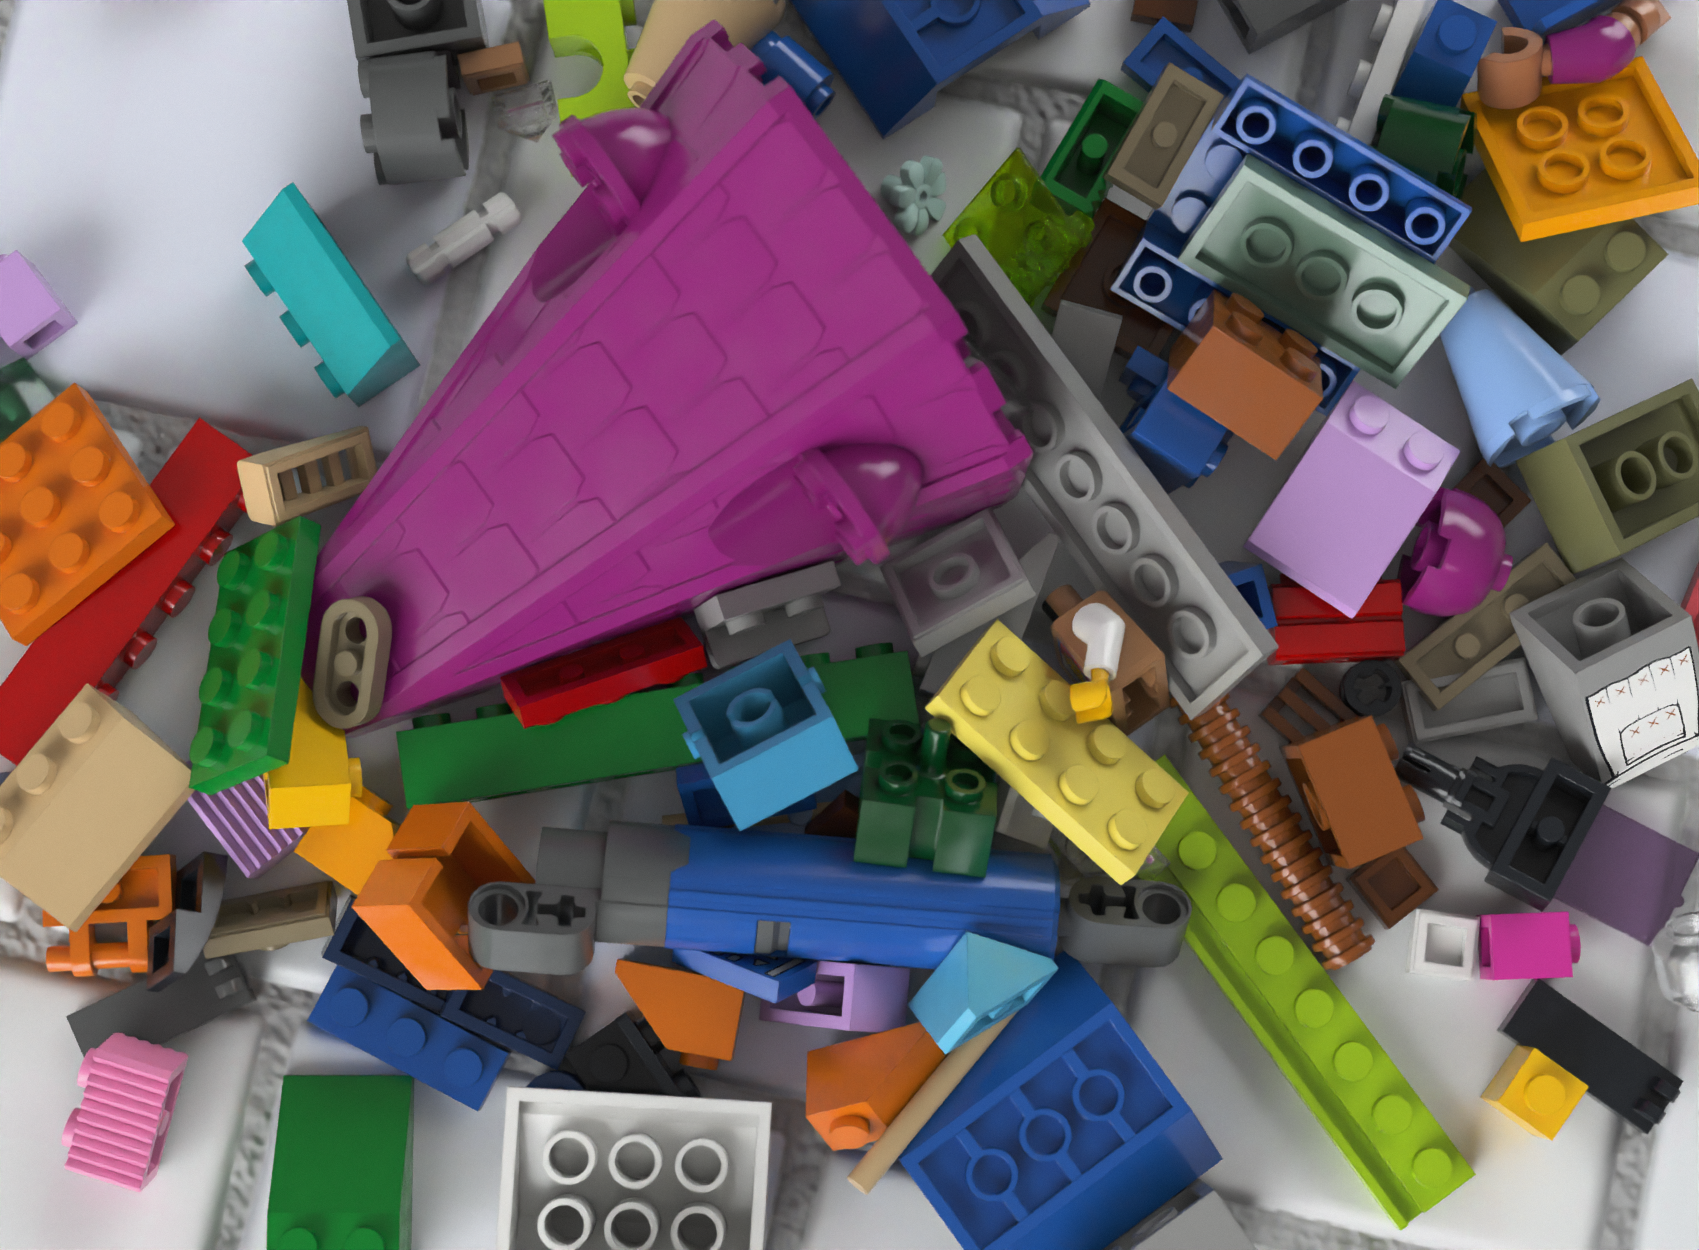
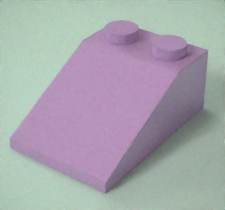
[1243,381,1461,619]

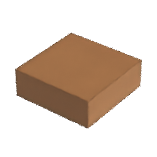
[457,41,530,96]

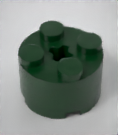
[1368,94,1477,201]

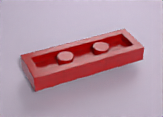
[500,617,707,729]

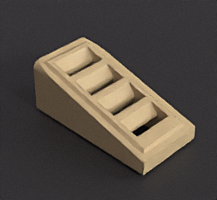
[237,426,377,526]

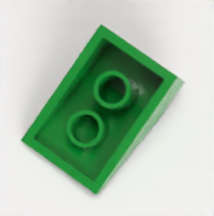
[266,1075,414,1250]

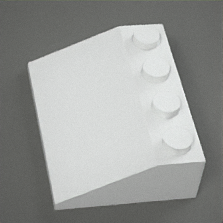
[495,1086,772,1250]

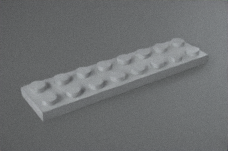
[930,234,1279,720]

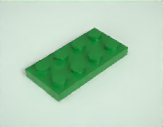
[189,516,321,795]

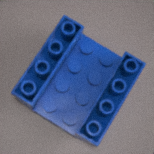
[789,0,1091,140]
[1110,73,1472,417]
[898,950,1223,1250]

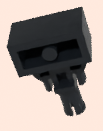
[1395,742,1611,912]

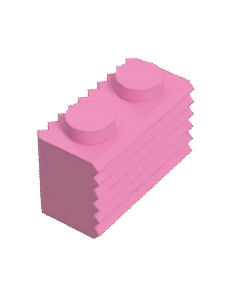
[62,1033,188,1192]

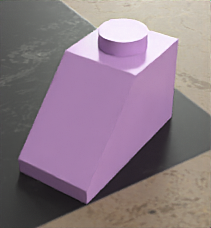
[759,960,910,1032]

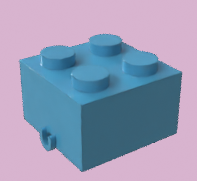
[673,639,859,831]

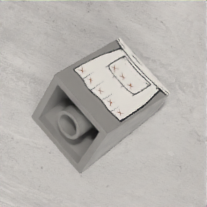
[1509,558,1699,789]

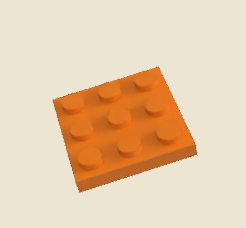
[0,382,175,647]

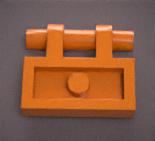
[43,854,177,977]

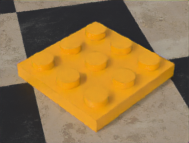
[1460,56,1699,242]

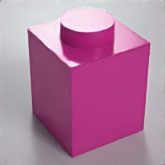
[1476,911,1581,980]

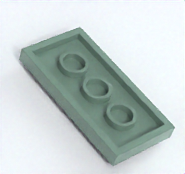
[1178,153,1470,389]

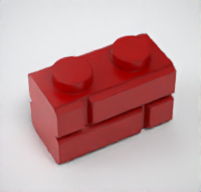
[1267,573,1405,666]

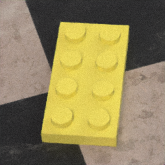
[925,619,1189,885]

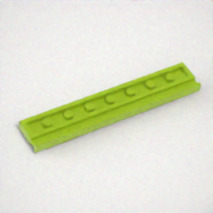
[1136,754,1476,1231]

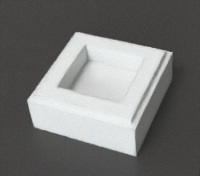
[1405,909,1481,981]

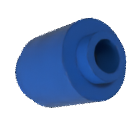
[750,31,836,120]

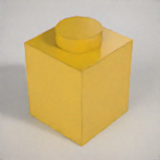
[1480,1045,1589,1141]

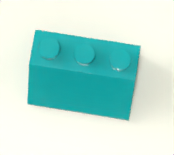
[242,182,421,407]

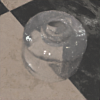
[1652,911,1699,1013]

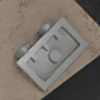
[694,561,841,669]

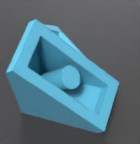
[907,931,1059,1054]

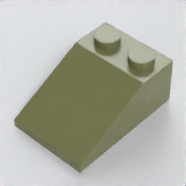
[1448,168,1669,355]
[1516,378,1699,574]

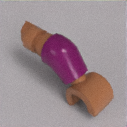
[1477,0,1672,109]

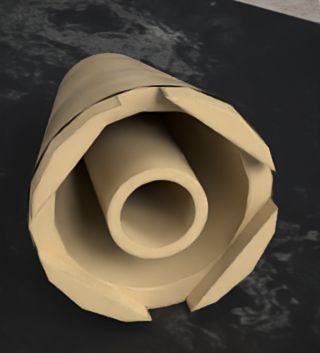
[624,0,785,108]

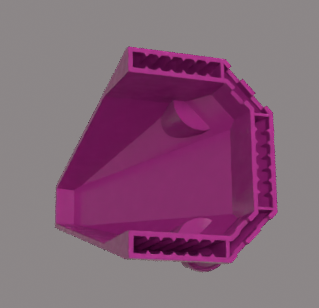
[301,19,1033,738]

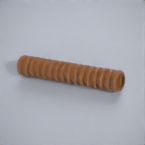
[1170,693,1375,970]

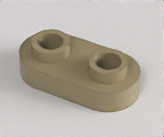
[312,596,392,729]

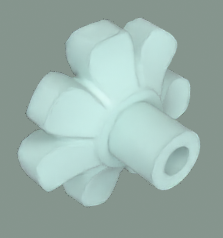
[881,155,946,236]

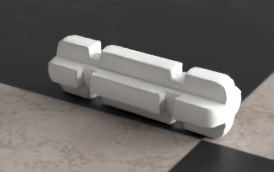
[406,192,522,285]

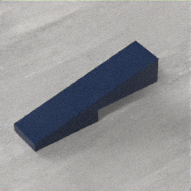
[321,895,586,1070]

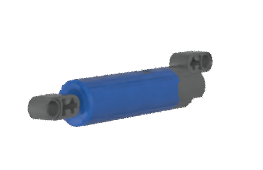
[468,820,1192,975]

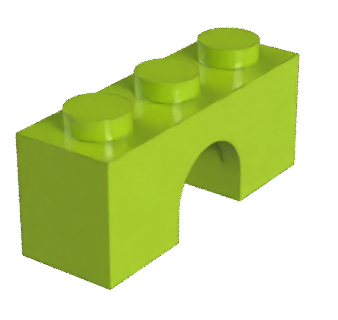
[543,0,637,177]

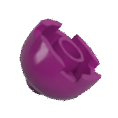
[1397,487,1513,617]

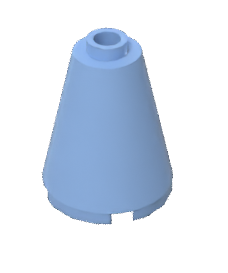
[1439,287,1601,468]

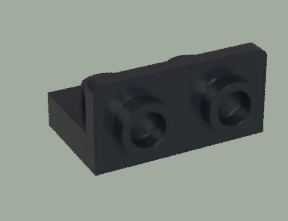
[565,1010,704,1098]

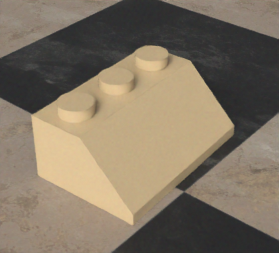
[0,683,195,932]

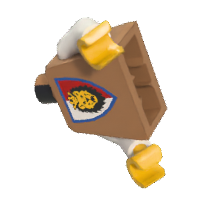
[1041,584,1171,736]

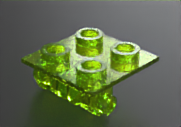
[943,148,1095,308]

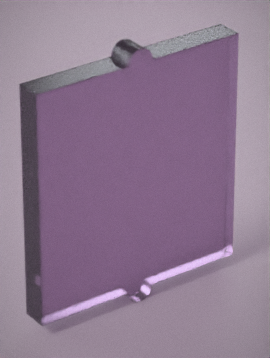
[1553,804,1699,948]

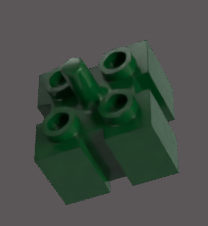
[853,718,997,878]

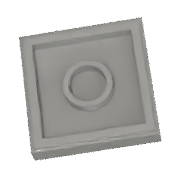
[879,507,1036,657]

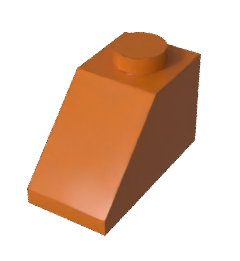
[615,958,746,1070]
[805,1022,950,1151]

